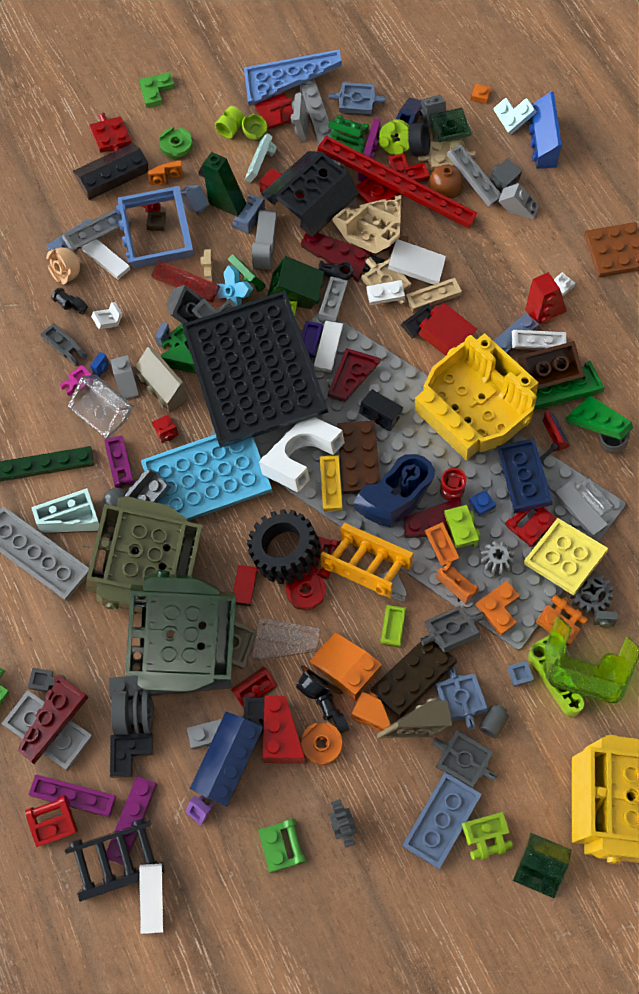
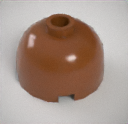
[429,164,463,198]

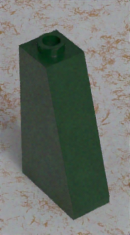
[202,152,246,217]

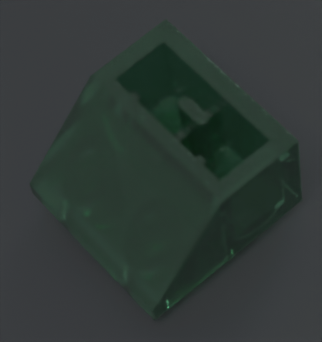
[513,833,572,898]

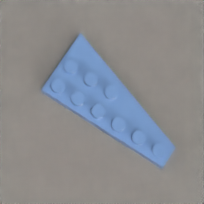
[244,49,342,107]

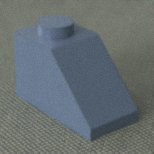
[180,185,209,213]

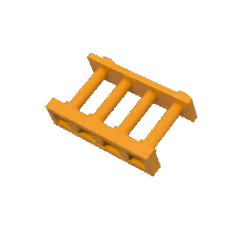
[321,523,414,598]

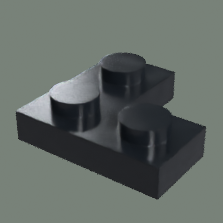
[110,733,153,778]

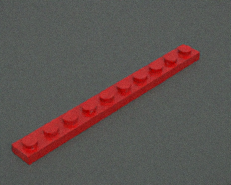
[317,135,477,229]

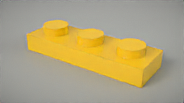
[320,455,342,512]

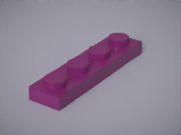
[358,118,382,182]
[28,774,116,818]
[106,776,157,866]

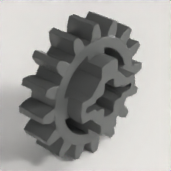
[569,571,614,615]
[328,799,357,848]

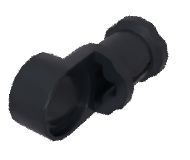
[318,261,353,280]
[51,287,88,314]
[315,693,350,734]

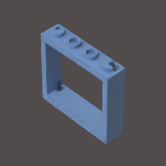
[116,186,194,268]

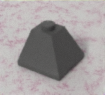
[166,285,203,324]

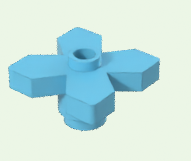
[214,265,253,306]

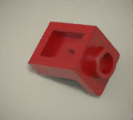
[152,415,179,443]

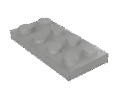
[2,690,93,771]

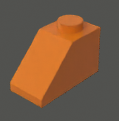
[352,692,390,732]

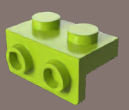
[444,505,481,548]

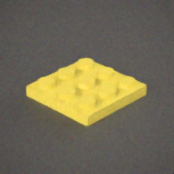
[524,518,608,595]

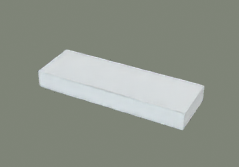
[81,239,131,280]
[314,321,343,373]
[512,330,567,350]
[140,864,163,934]

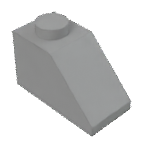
[110,355,139,401]

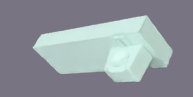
[244,133,277,183]

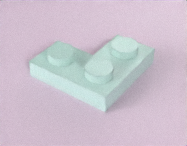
[493,98,537,134]

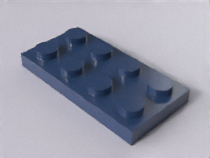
[497,438,553,513]

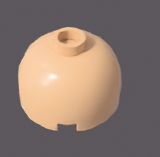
[47,247,80,284]

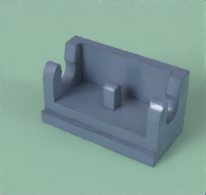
[232,195,265,234]

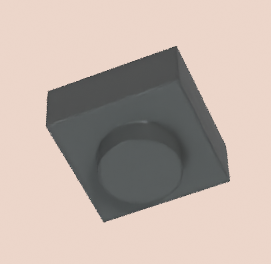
[594,611,618,628]

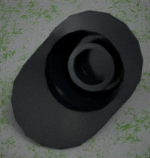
[296,665,343,699]

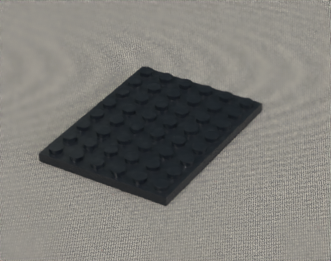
[182,290,328,448]

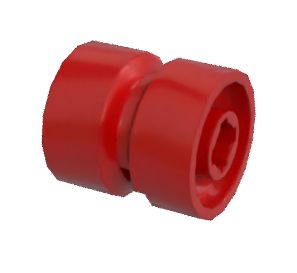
[440,468,467,501]

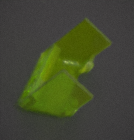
[545,616,639,703]

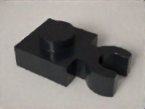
[244,698,265,732]

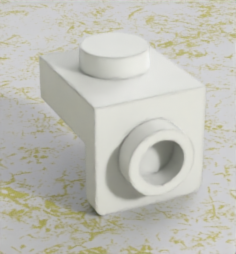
[91,302,122,330]

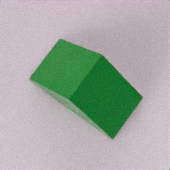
[161,343,197,374]

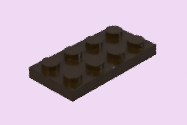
[370,641,457,718]

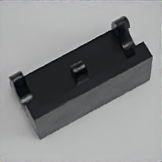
[359,389,403,431]

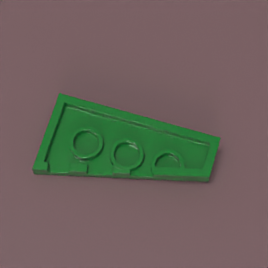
[534,360,604,410]
[566,396,634,440]

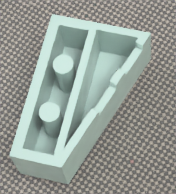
[31,488,100,533]

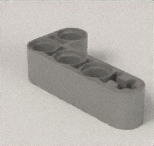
[252,210,277,270]

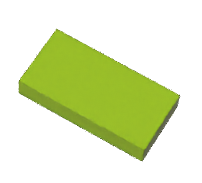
[380,605,406,648]

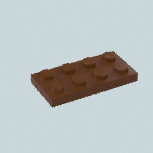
[337,420,381,494]

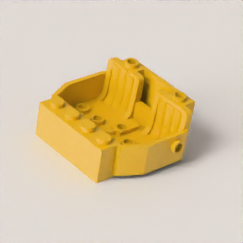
[415,333,539,461]
[572,735,639,864]

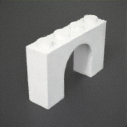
[259,417,345,492]

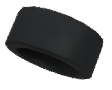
[408,122,430,157]

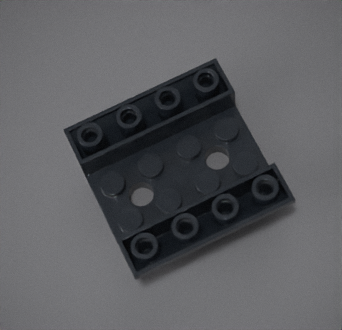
[262,151,359,237]

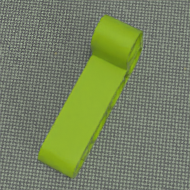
[528,633,584,717]

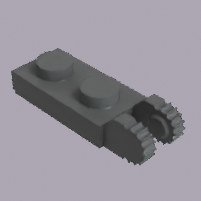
[40,323,87,366]

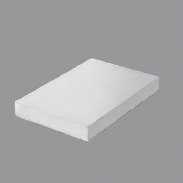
[387,239,446,285]

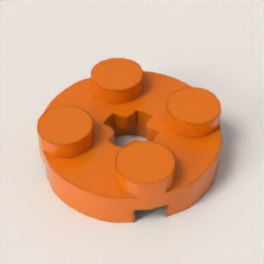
[301,723,343,766]

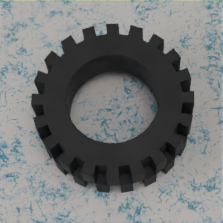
[247,509,321,584]

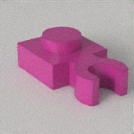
[60,365,95,396]

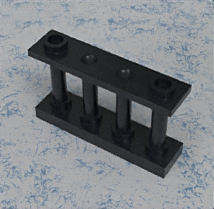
[65,818,165,902]

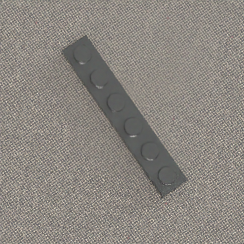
[109,674,232,700]

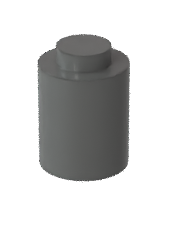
[479,705,509,738]

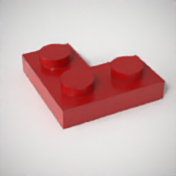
[388,153,430,182]

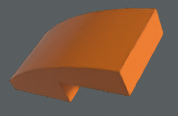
[148,160,183,185]

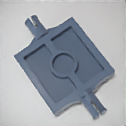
[329,82,385,115]
[435,666,488,730]

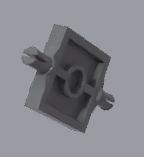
[420,606,484,653]
[431,731,498,788]

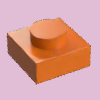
[471,84,491,104]

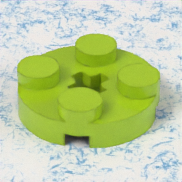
[379,119,410,155]

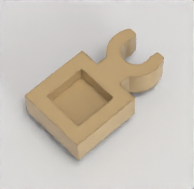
[201,249,213,283]

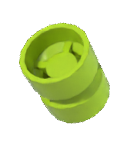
[215,106,245,139]

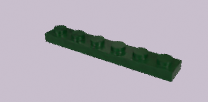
[0,446,94,482]

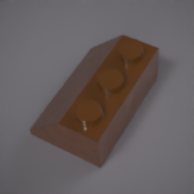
[517,341,584,389]

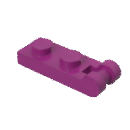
[104,435,134,488]

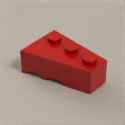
[525,272,567,324]
[262,695,305,764]

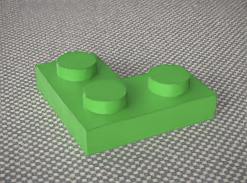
[139,72,175,108]

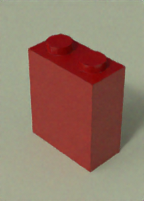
[418,302,477,356]

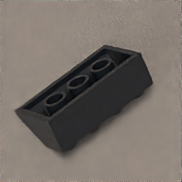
[73,143,149,200]

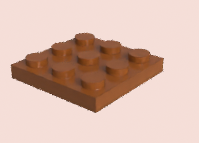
[584,222,639,277]

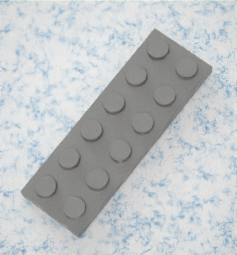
[0,506,89,601]

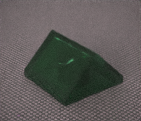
[430,108,472,142]

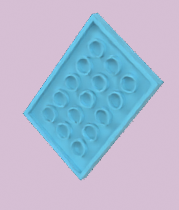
[141,434,273,521]

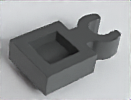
[28,668,66,692]

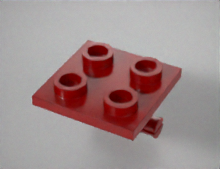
[254,93,294,130]

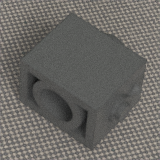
[420,95,447,128]
[490,158,523,193]

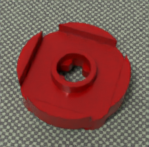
[286,571,326,610]

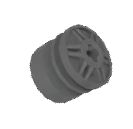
[111,690,154,735]

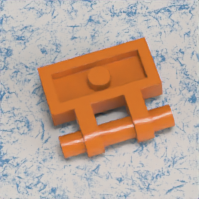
[535,594,588,646]

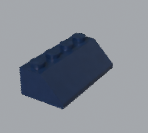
[190,711,263,807]

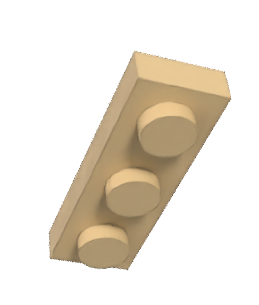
[405,278,462,313]

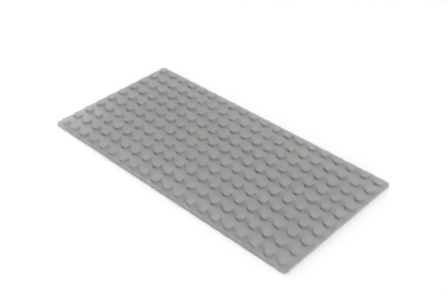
[210,310,625,650]

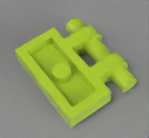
[462,812,513,860]

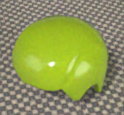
[242,113,268,140]

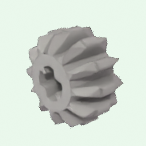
[481,541,514,575]

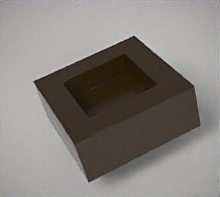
[146,211,166,231]

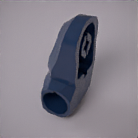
[354,454,435,528]

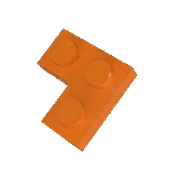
[475,581,520,636]

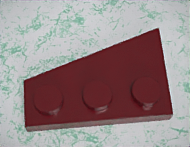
[328,348,381,402]
[404,497,462,538]

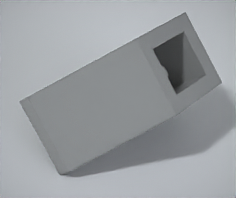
[498,183,539,219]

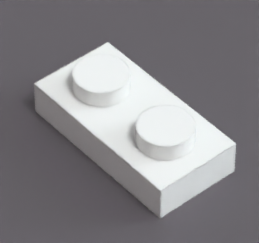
[366,280,405,305]

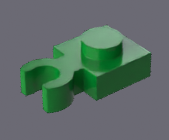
[162,323,188,350]

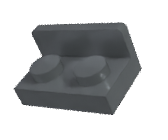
[124,469,171,503]

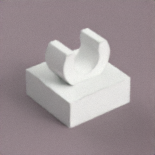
[554,272,575,297]

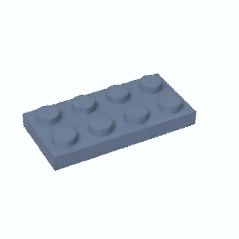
[402,772,482,870]

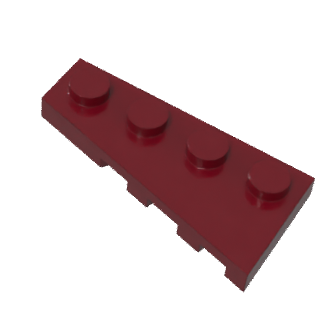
[301,232,372,282]
[17,674,89,764]

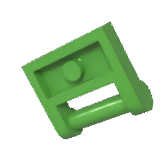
[258,819,307,873]

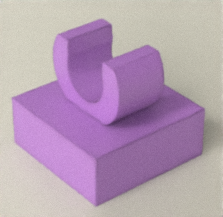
[185,796,213,826]

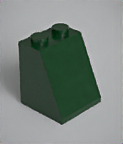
[267,256,325,309]

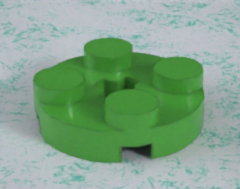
[159,128,193,160]

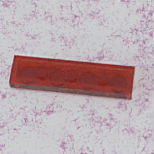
[151,261,220,303]

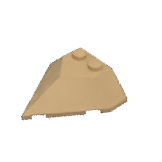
[333,195,401,254]

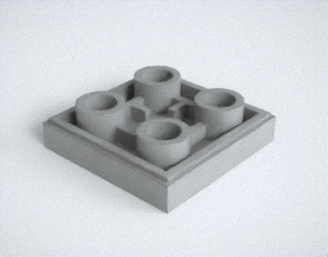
[291,93,309,142]

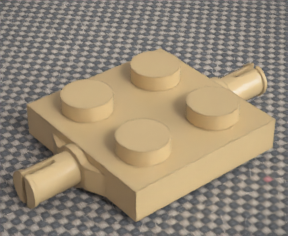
[418,140,476,172]
[361,257,411,306]

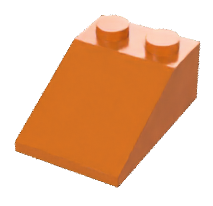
[309,632,382,701]

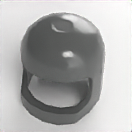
[600,432,630,454]

